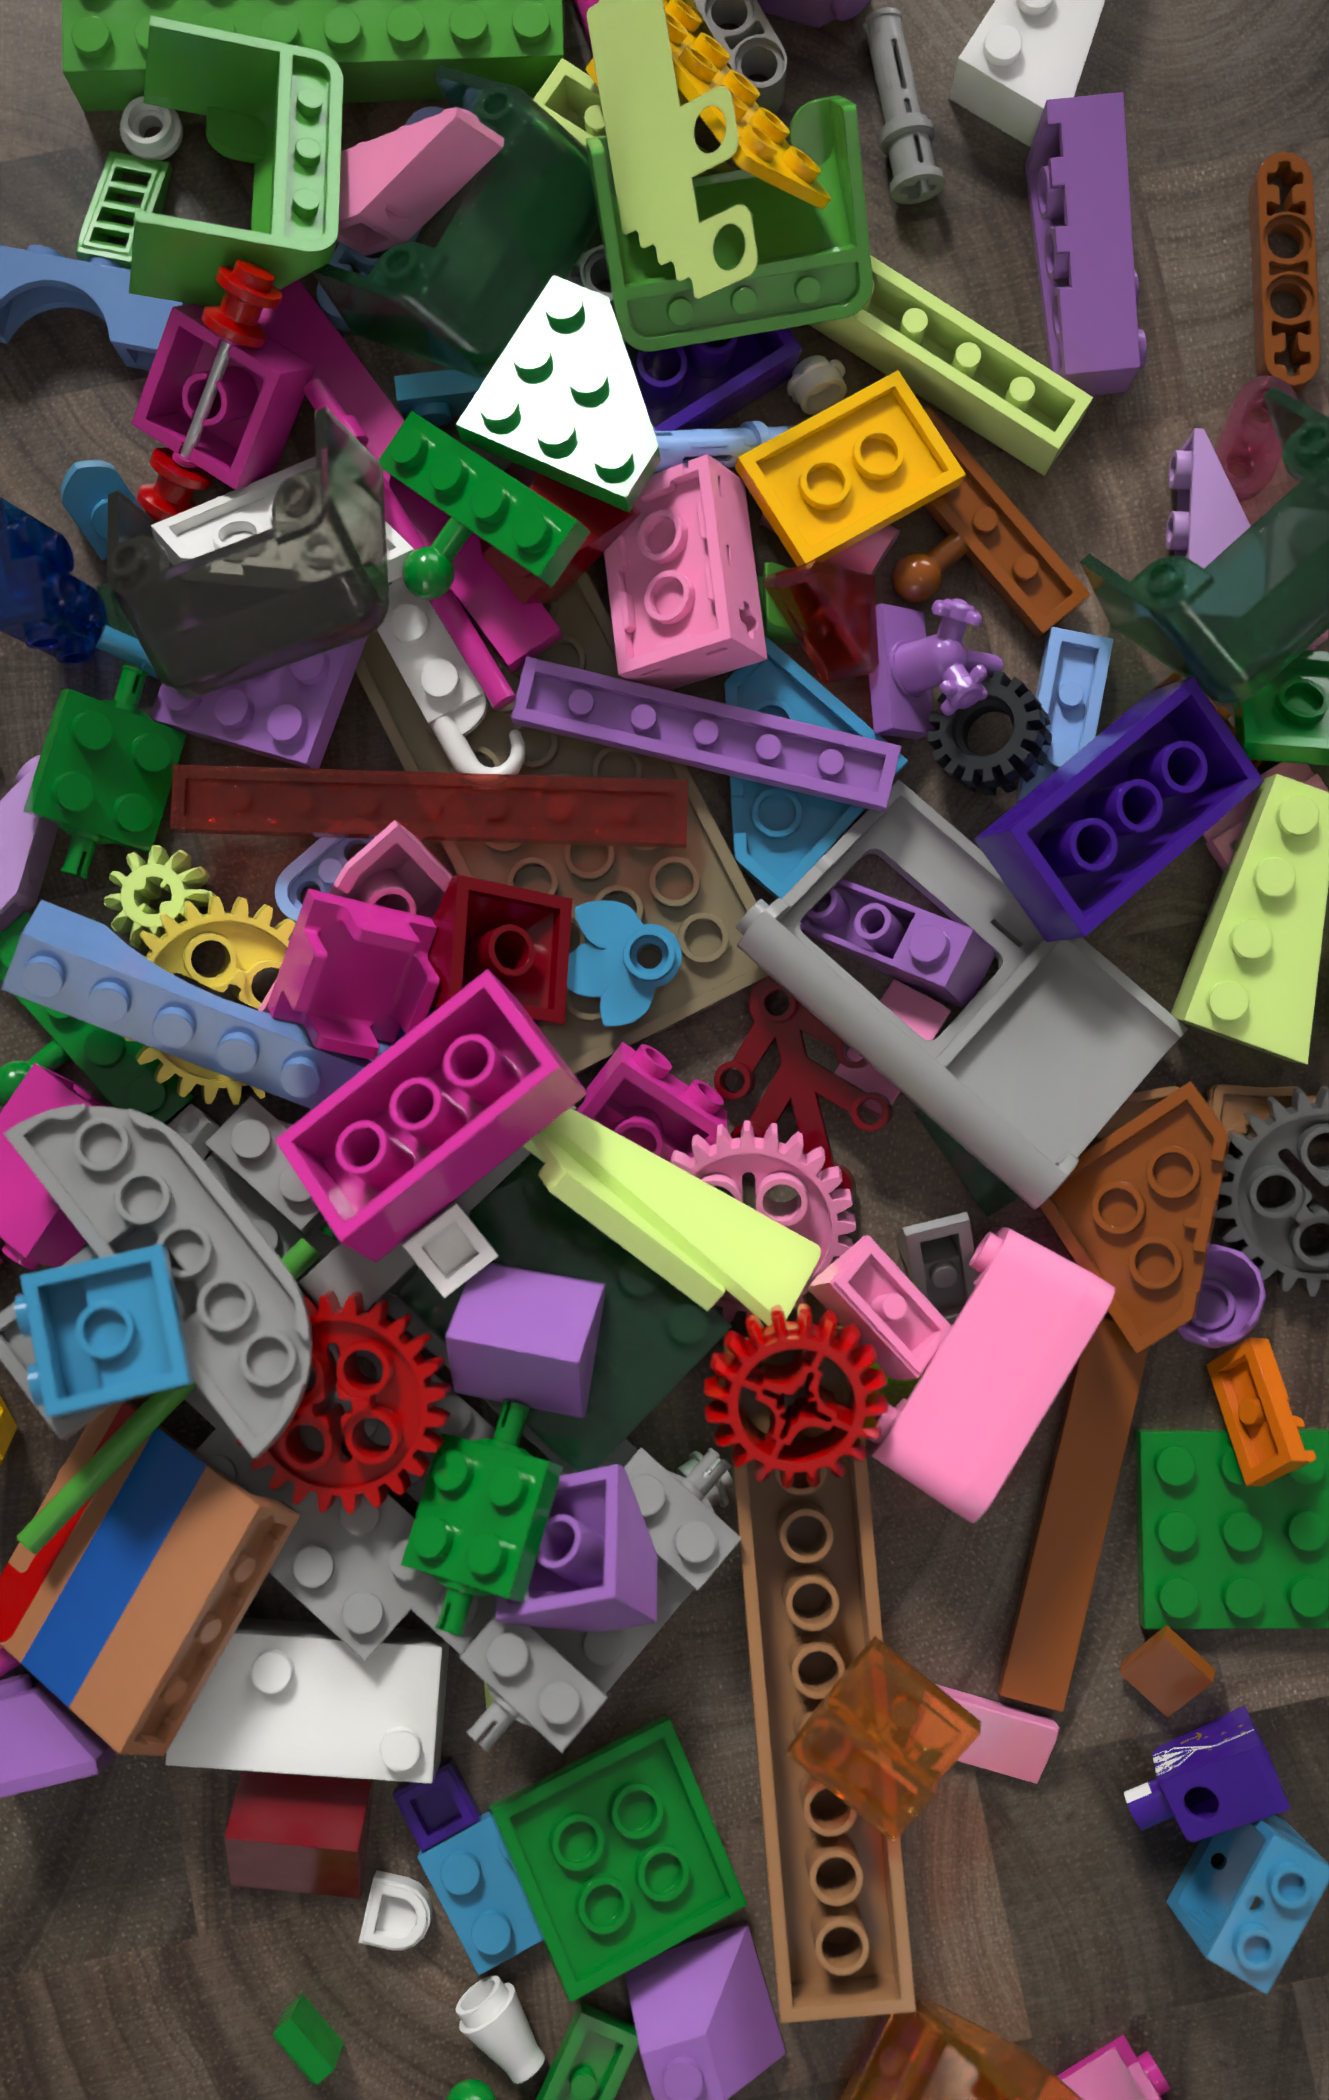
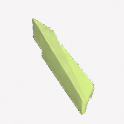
[523,1107,821,1326]

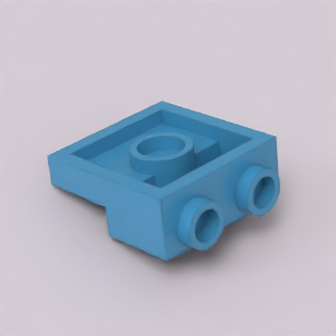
[15,1244,194,1417]

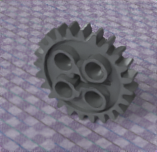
[1216,1086,1329,1297]

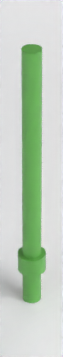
[17,1237,321,1554]

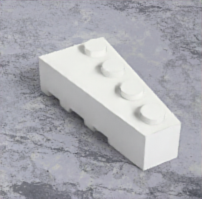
[948,0,1105,147]

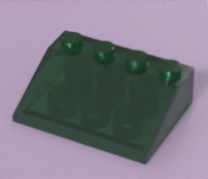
[397,1153,732,1473]

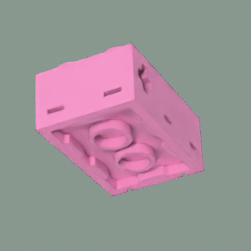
[604,454,767,690]

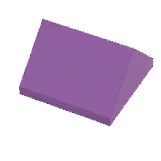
[445,1262,607,1418]

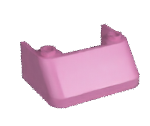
[865,1227,1115,1523]

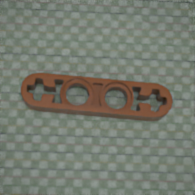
[1249,152,1321,398]

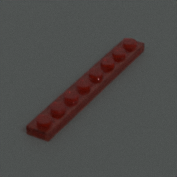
[170,765,689,848]

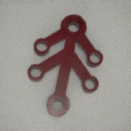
[714,976,893,1201]

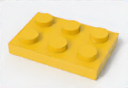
[735,370,966,573]

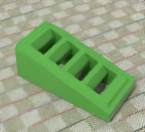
[75,151,172,270]

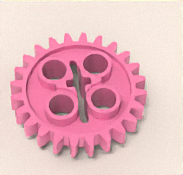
[660,1120,856,1325]

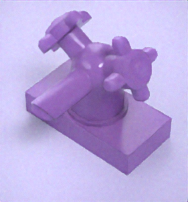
[863,598,1003,740]

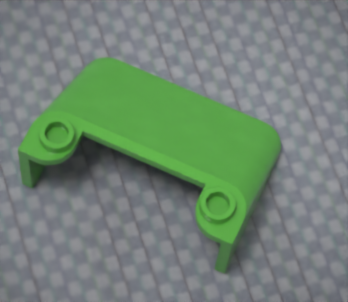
[585,95,873,352]

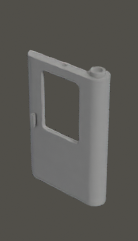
[736,779,1188,1210]

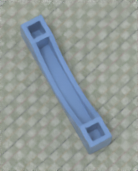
[1,900,397,1110]

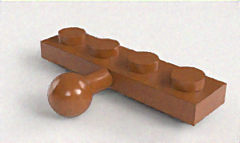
[892,406,1091,640]

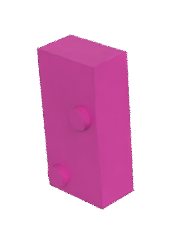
[275,969,588,1263]

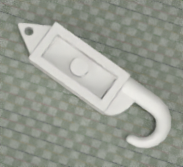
[373,577,526,788]

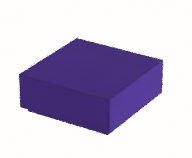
[392,1757,482,1853]

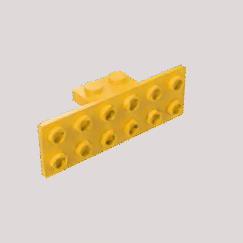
[585,0,831,210]

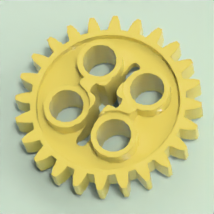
[124,895,296,1105]

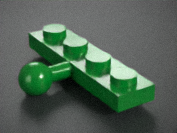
[376,411,591,600]
[0,912,197,1125]
[446,2002,639,2100]

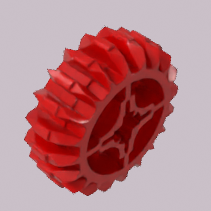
[704,1303,888,1490]

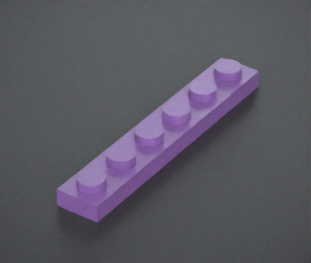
[511,656,901,813]

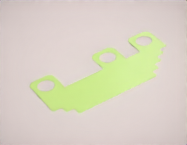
[586,0,758,299]

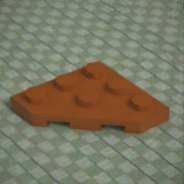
[1039,1081,1231,1354]

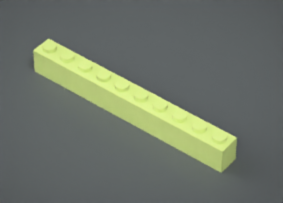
[527,58,1093,476]

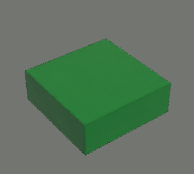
[273,1993,345,2086]

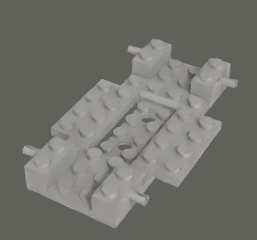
[185,1096,742,1752]

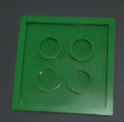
[1134,1428,1329,1629]
[487,1716,748,2002]

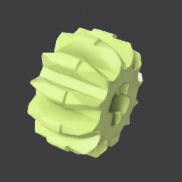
[103,845,215,950]

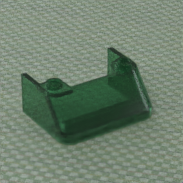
[312,65,599,379]
[1080,387,1329,703]

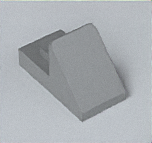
[896,1212,977,1326]

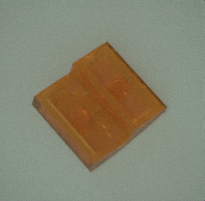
[786,1636,981,1841]

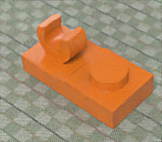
[1206,1337,1316,1487]

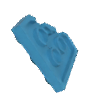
[724,637,908,900]

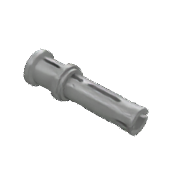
[863,7,946,204]

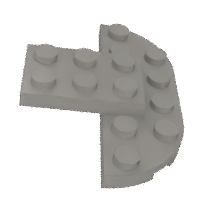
[0,1104,313,1459]

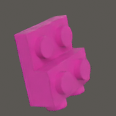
[577,1042,728,1163]

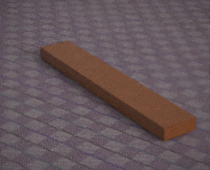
[996,1318,1149,1712]

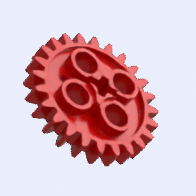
[236,1291,451,1514]

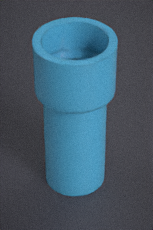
[96,625,173,680]

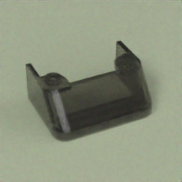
[107,407,389,698]

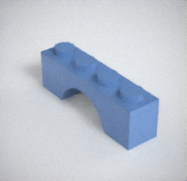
[0,242,189,371]

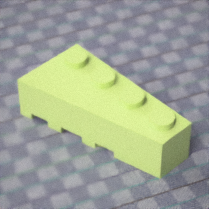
[1171,774,1329,1064]

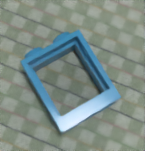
[1166,1815,1329,1994]

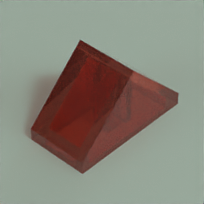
[762,561,879,684]

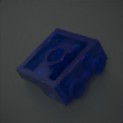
[0,498,107,664]

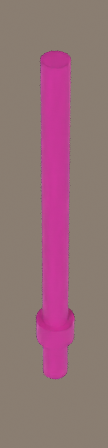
[303,377,516,710]

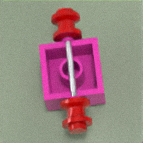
[131,260,316,524]

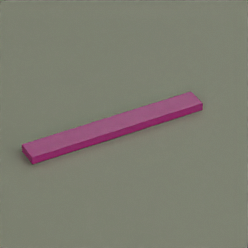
[258,280,563,673]

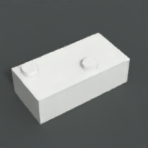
[166,1618,449,1783]

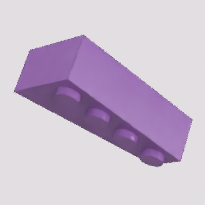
[1025,92,1147,396]

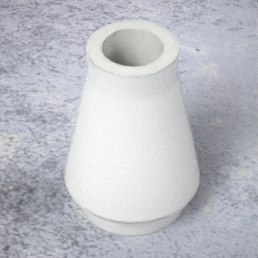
[456,1975,545,2083]

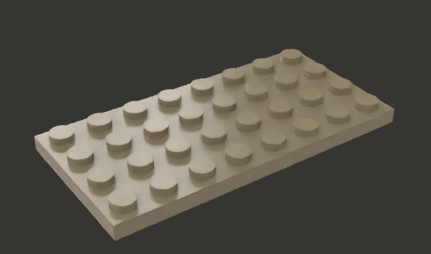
[355,571,769,1075]

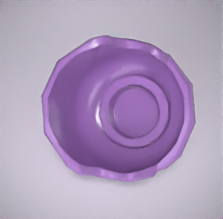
[1176,1244,1266,1348]

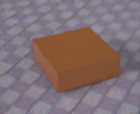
[1119,1625,1216,1718]

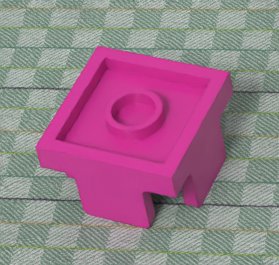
[267,889,439,1060]

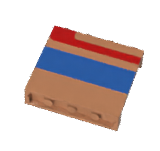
[0,1397,300,1756]

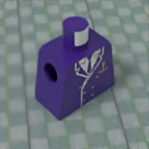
[1124,1705,1291,1842]

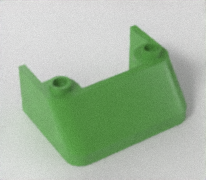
[129,16,343,306]

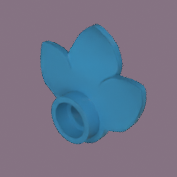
[567,900,682,1027]

